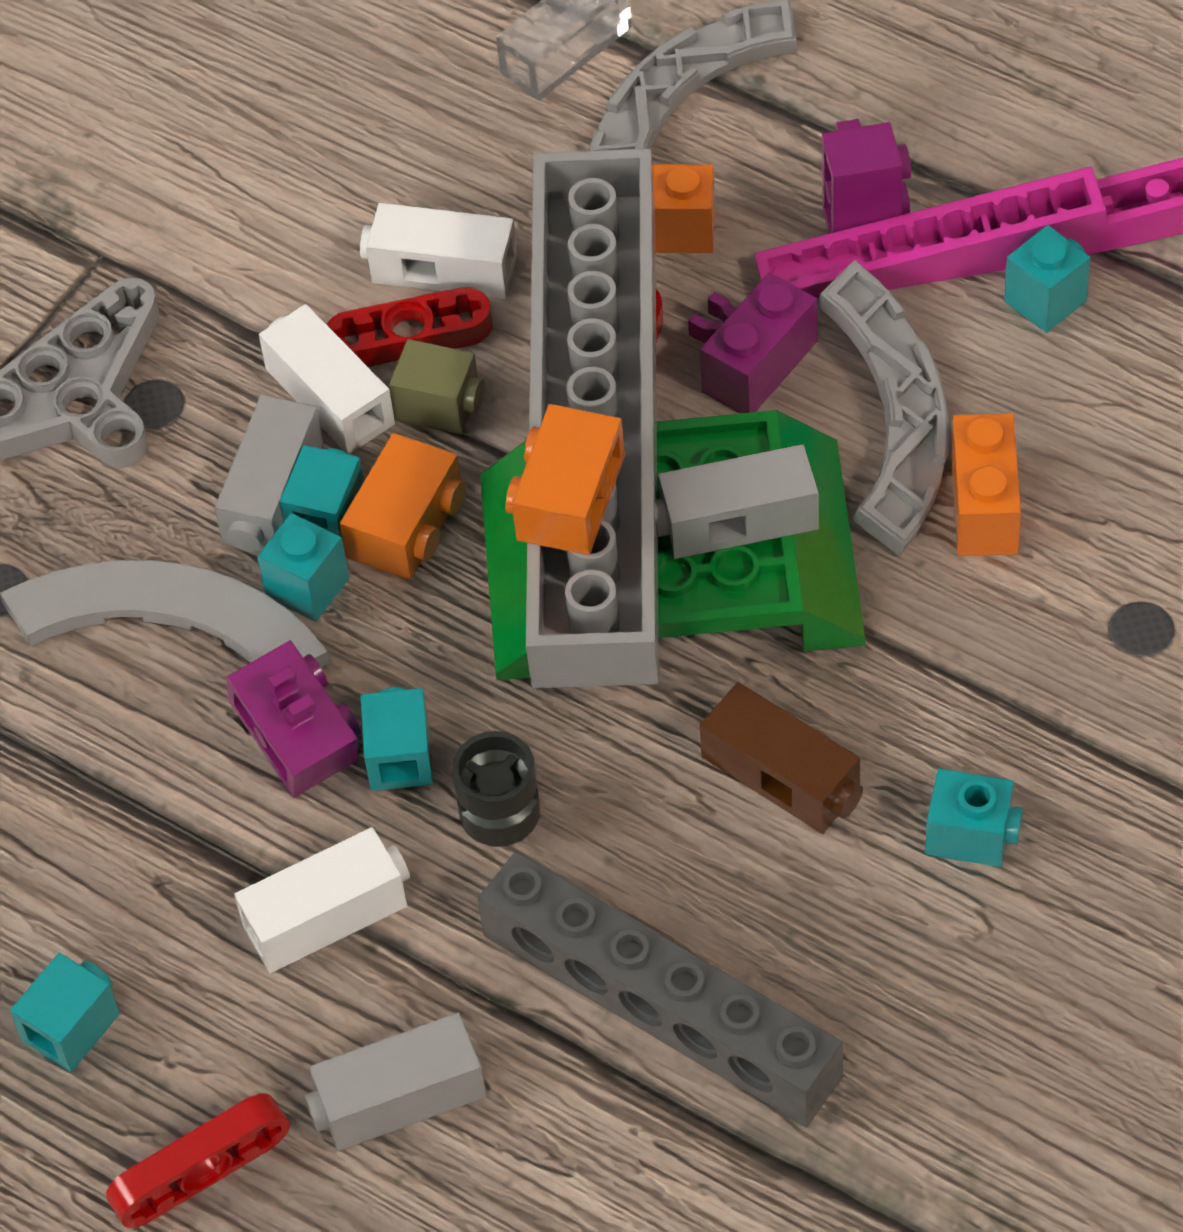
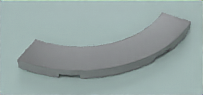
[590,0,797,151]
[817,260,949,556]
[0,560,330,667]

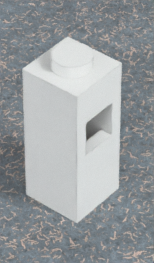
[360,203,517,299]
[259,304,395,454]
[234,827,410,974]

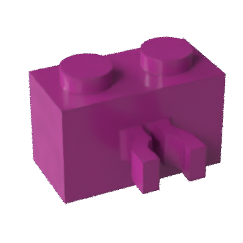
[822,119,911,234]
[688,272,817,413]
[227,640,361,798]

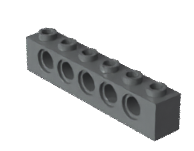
[478,851,843,1128]

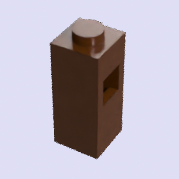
[700,682,863,834]

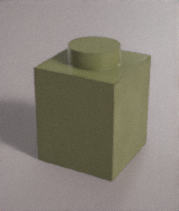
[389,339,485,434]

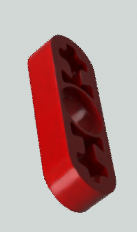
[326,287,492,367]
[106,1093,290,1228]

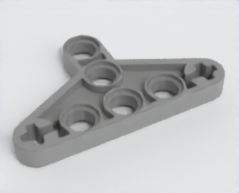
[0,277,159,468]

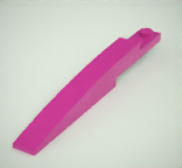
[754,158,1183,299]

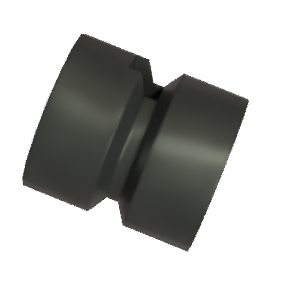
[452,731,540,847]

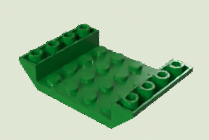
[480,410,865,681]

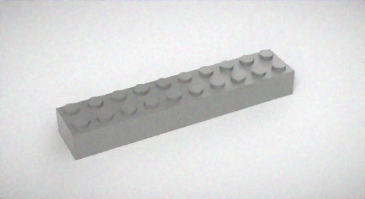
[526,148,659,688]

